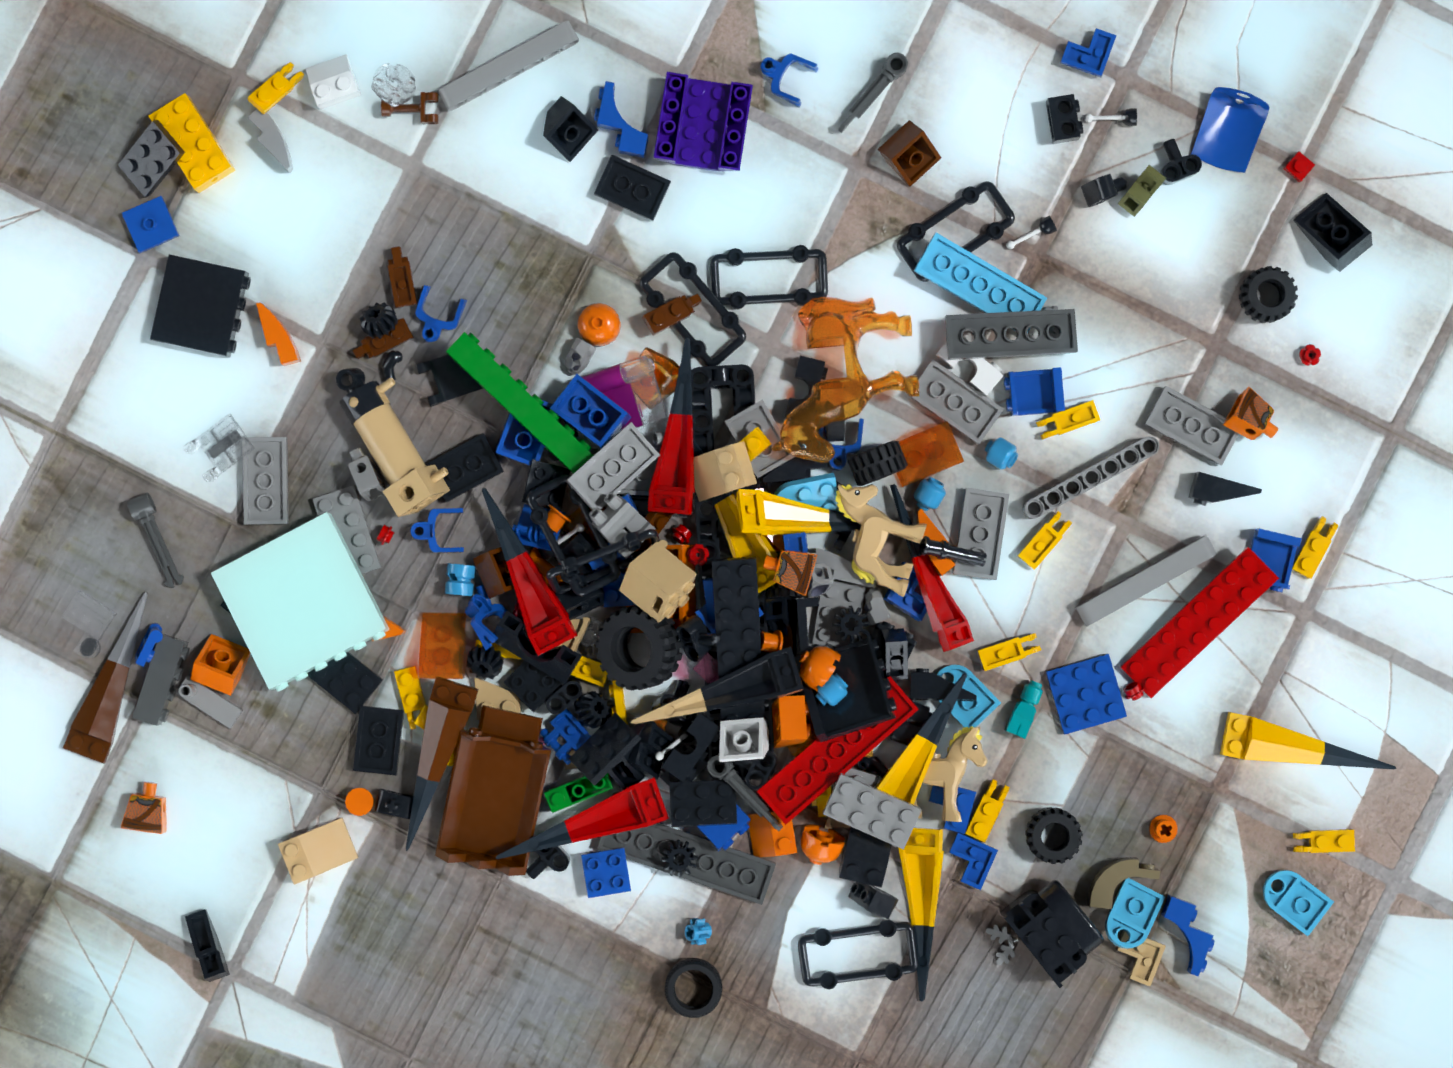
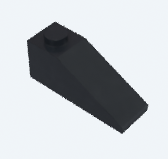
[1188,472,1262,506]
[910,668,977,701]

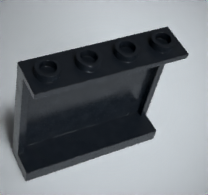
[150,254,251,358]
[794,632,897,742]

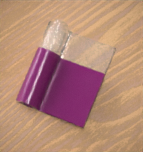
[582,355,668,428]

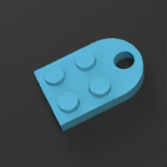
[774,473,840,512]
[937,665,1001,728]
[1263,870,1334,936]
[1105,878,1165,949]

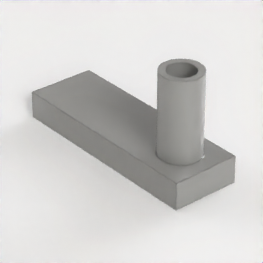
[176,675,243,729]

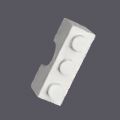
[936,337,1004,396]

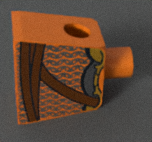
[1223,387,1278,440]
[763,550,818,596]
[121,782,167,834]

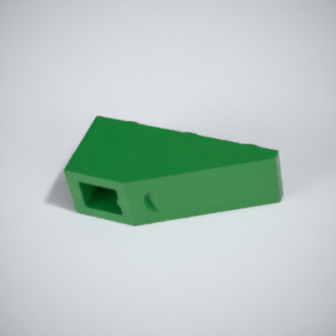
[544,774,613,813]

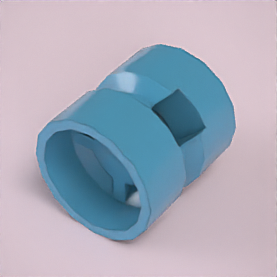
[444,563,476,596]

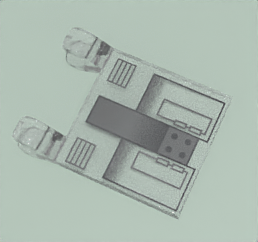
[183,413,255,482]

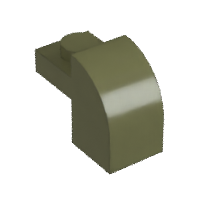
[1118,165,1166,217]

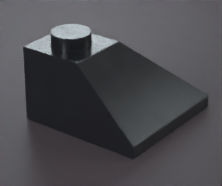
[543,96,598,162]

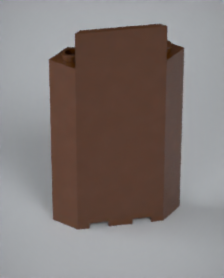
[435,705,551,876]

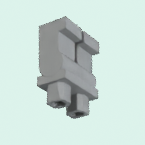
[589,492,656,559]

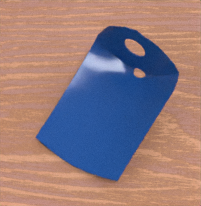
[1191,87,1269,173]

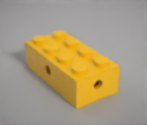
[149,93,236,193]

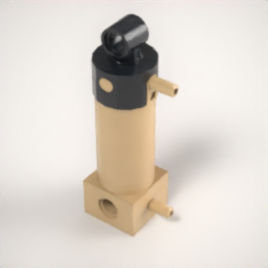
[336,368,450,517]

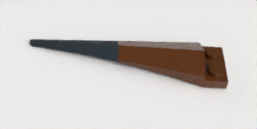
[406,676,479,851]

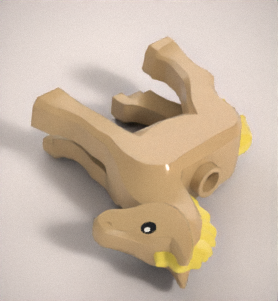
[835,484,927,597]
[914,726,988,822]

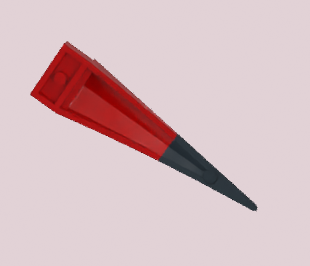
[648,338,695,515]
[890,484,974,652]
[482,488,578,656]
[496,778,669,859]

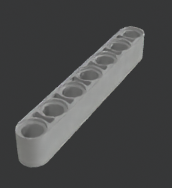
[438,21,579,111]
[1023,436,1159,519]
[1075,535,1217,626]

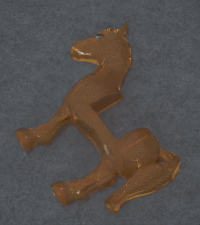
[772,297,919,463]

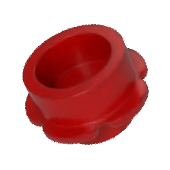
[1299,344,1321,366]
[376,524,395,545]
[672,524,692,544]
[687,544,709,565]
[1123,682,1144,701]

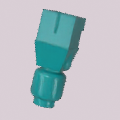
[1004,680,1043,739]

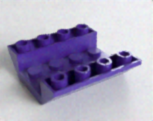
[654,72,753,171]

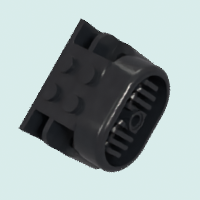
[1000,880,1104,988]

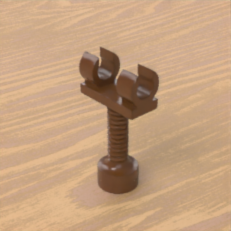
[381,92,439,124]

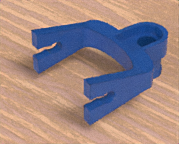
[761,53,819,107]
[415,285,467,342]
[817,415,864,471]
[410,508,464,553]
[465,594,508,650]

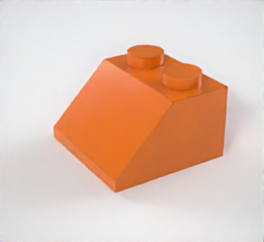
[190,634,250,696]
[772,695,810,748]
[747,810,797,857]

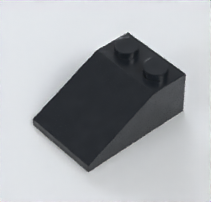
[1294,192,1373,272]
[839,826,892,888]

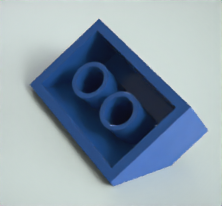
[494,400,553,465]

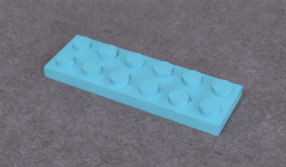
[913,233,1047,334]

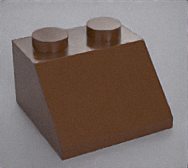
[878,120,942,187]
[473,547,514,599]

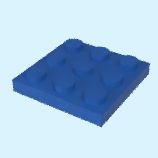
[1045,654,1127,735]

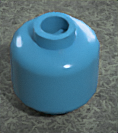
[985,437,1018,470]
[914,477,946,511]
[815,673,848,706]

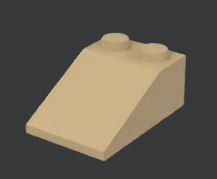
[694,441,757,502]
[278,817,359,885]

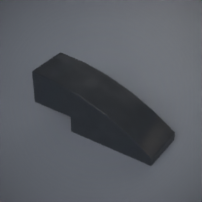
[763,450,828,484]
[185,909,230,982]

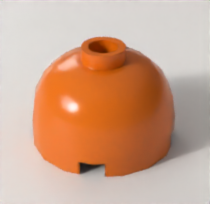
[577,303,621,347]
[799,646,841,691]
[800,824,845,865]

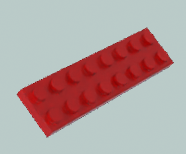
[1120,546,1279,698]
[757,676,919,825]

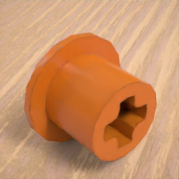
[547,504,572,533]
[760,630,783,653]
[345,787,374,816]
[1149,815,1177,843]

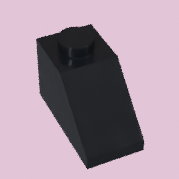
[555,588,604,620]

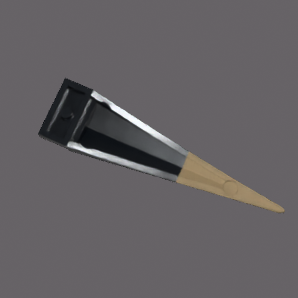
[631,647,804,724]

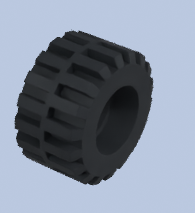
[1239,266,1298,323]
[848,441,908,486]
[1025,807,1083,864]

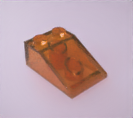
[896,421,964,487]
[419,612,466,679]

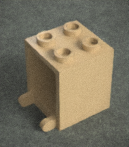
[619,540,697,623]

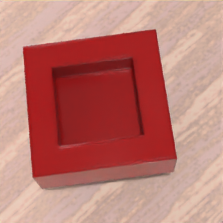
[1283,151,1315,182]

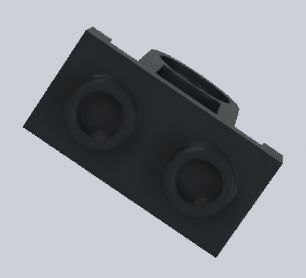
[848,882,899,919]

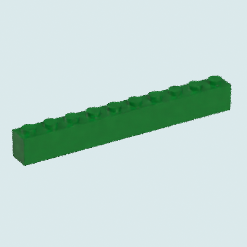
[446,332,594,474]

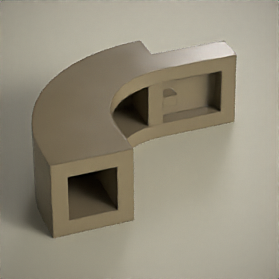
[1087,857,1160,909]

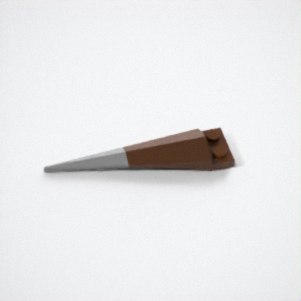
[63,592,147,764]

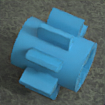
[685,918,712,945]

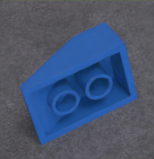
[550,374,631,448]

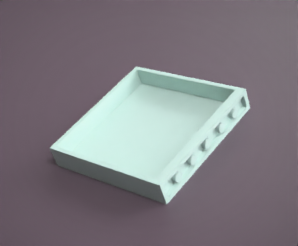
[211,512,390,692]

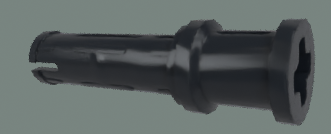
[919,536,987,567]

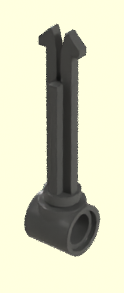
[838,53,908,133]
[127,492,184,588]
[707,754,783,831]

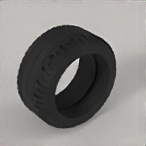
[665,958,722,1018]

